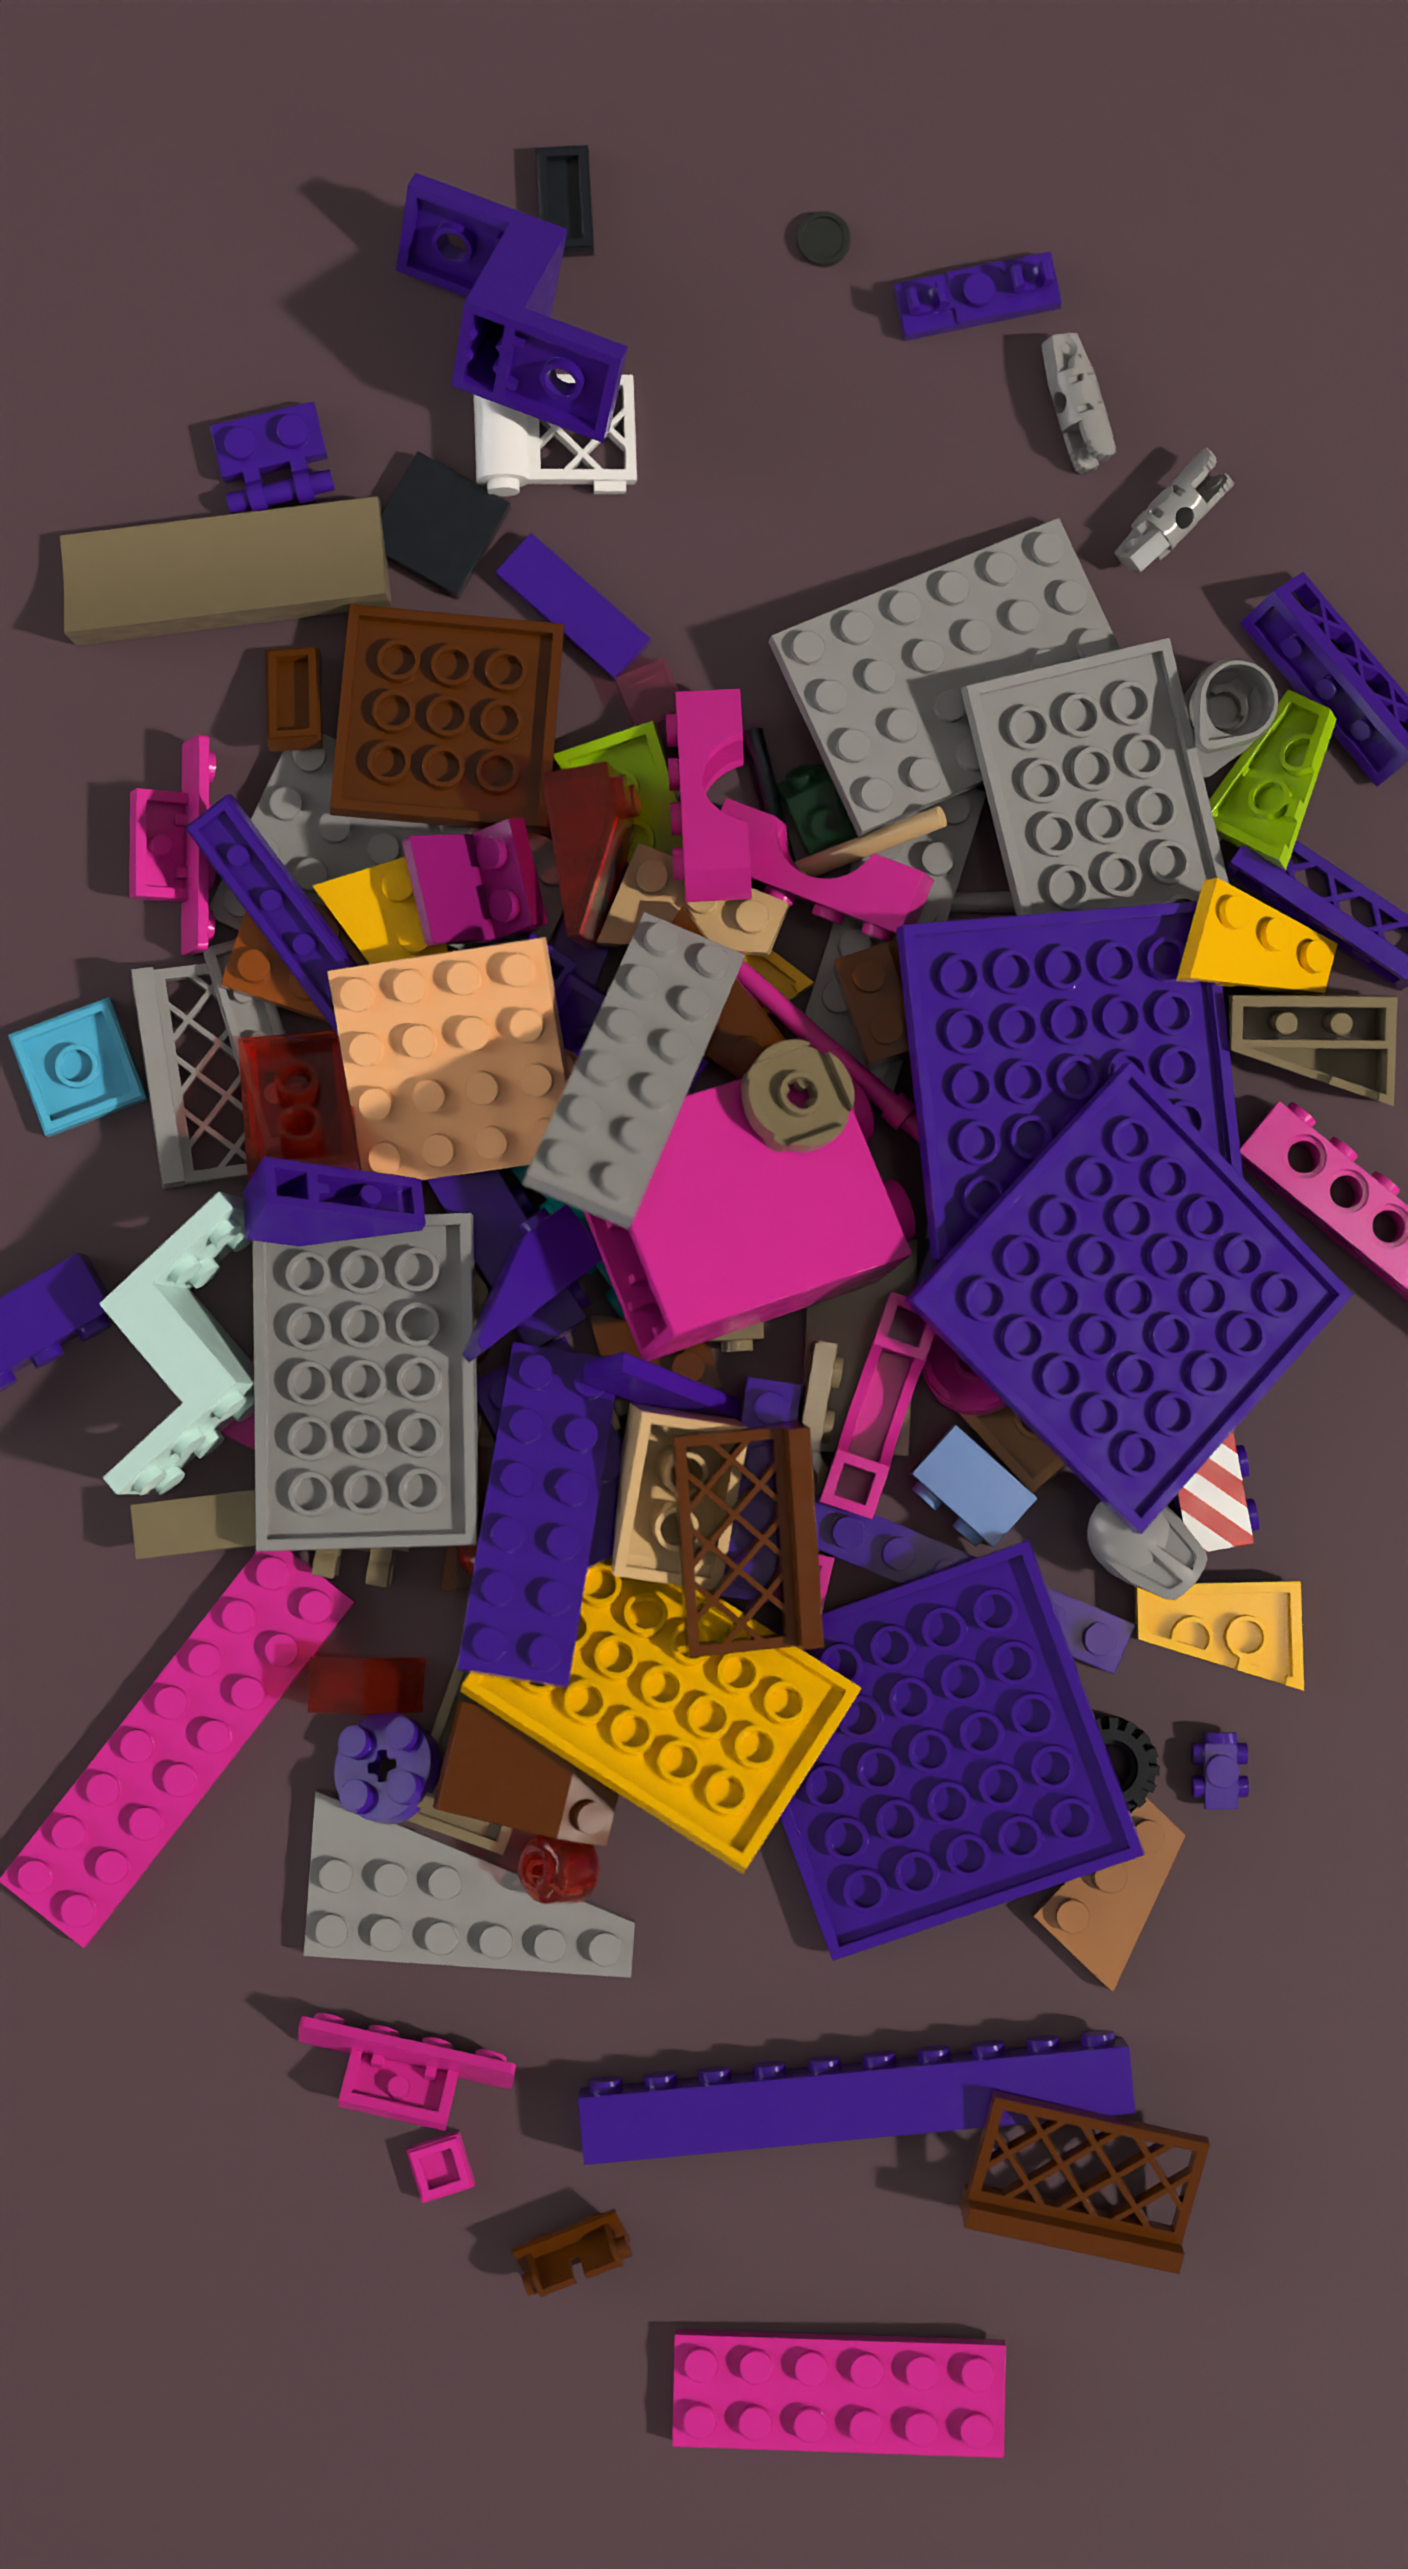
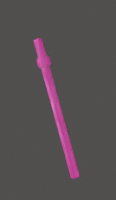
[737,960,919,1143]

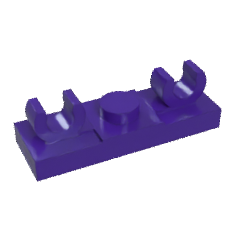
[893,251,1062,341]

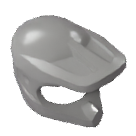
[1184,657,1278,778]
[1087,1501,1208,1600]

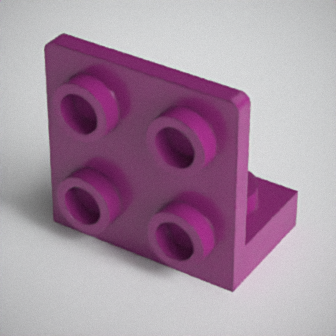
[402,818,548,946]

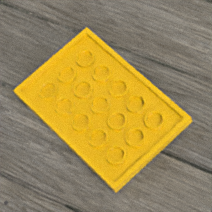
[461,1558,861,1874]

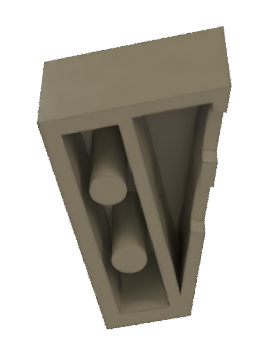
[1224,994,1398,1106]

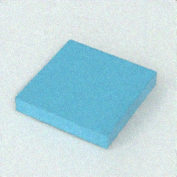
[8,997,149,1137]

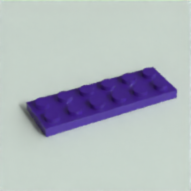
[457,1342,616,1689]

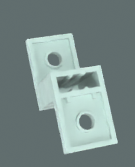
[99,1192,255,1495]

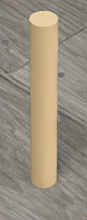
[794,806,947,877]

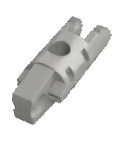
[1041,333,1116,476]
[1114,448,1234,572]

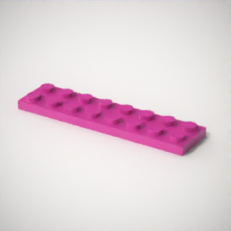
[0,1551,356,1949]

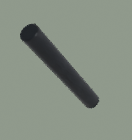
[743,727,796,862]

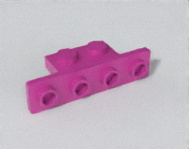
[129,734,216,956]
[298,2013,516,2131]

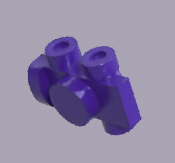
[1191,1732,1249,1810]

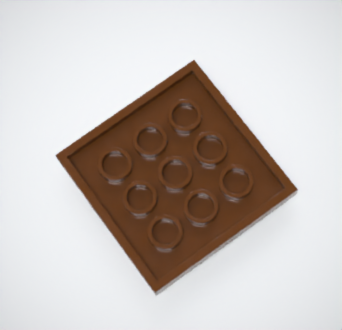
[330,604,564,835]

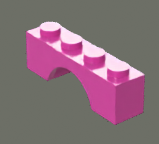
[666,689,752,902]
[721,798,934,943]
[818,1292,935,1519]

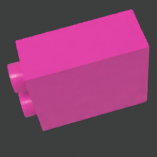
[583,1053,915,1361]

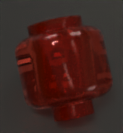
[517,1834,600,1905]

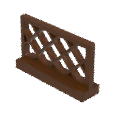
[672,1420,824,1658]
[959,2090,1210,2274]

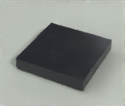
[381,451,511,599]

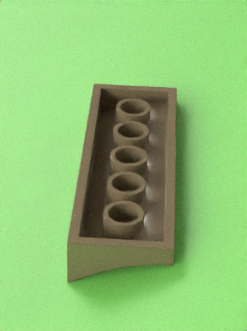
[60,496,392,646]

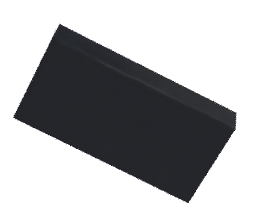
[535,145,595,257]

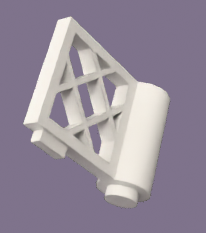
[474,374,637,497]

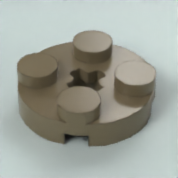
[740,1039,855,1153]

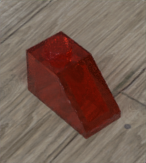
[308,1653,426,1714]

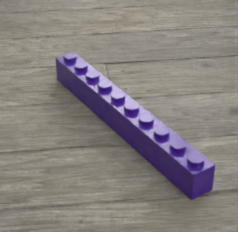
[578,2030,1136,2165]

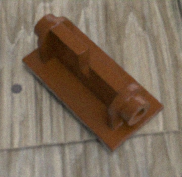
[512,2208,633,2298]

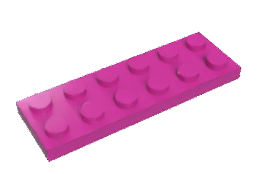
[672,2329,1006,2458]

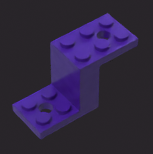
[396,172,628,443]

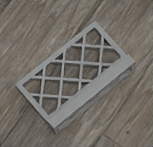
[131,960,292,1190]

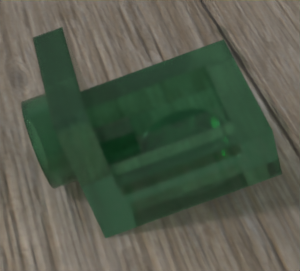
[776,764,857,856]

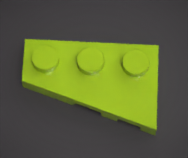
[1209,689,1337,871]
[553,721,683,863]

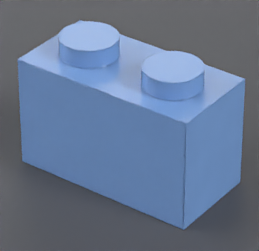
[909,1425,1038,1547]

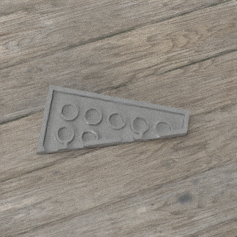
[304,1789,635,1978]

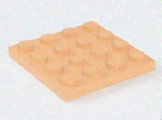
[327,937,569,1180]

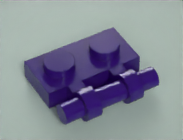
[210,401,335,514]

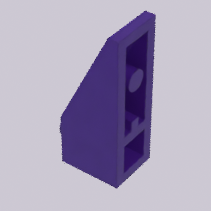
[243,1157,426,1246]
[462,1204,602,1363]

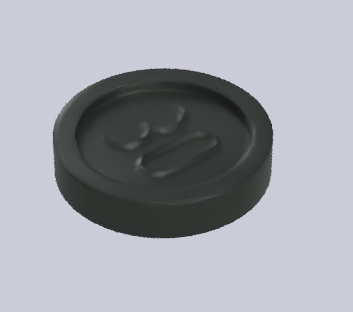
[797,211,850,267]

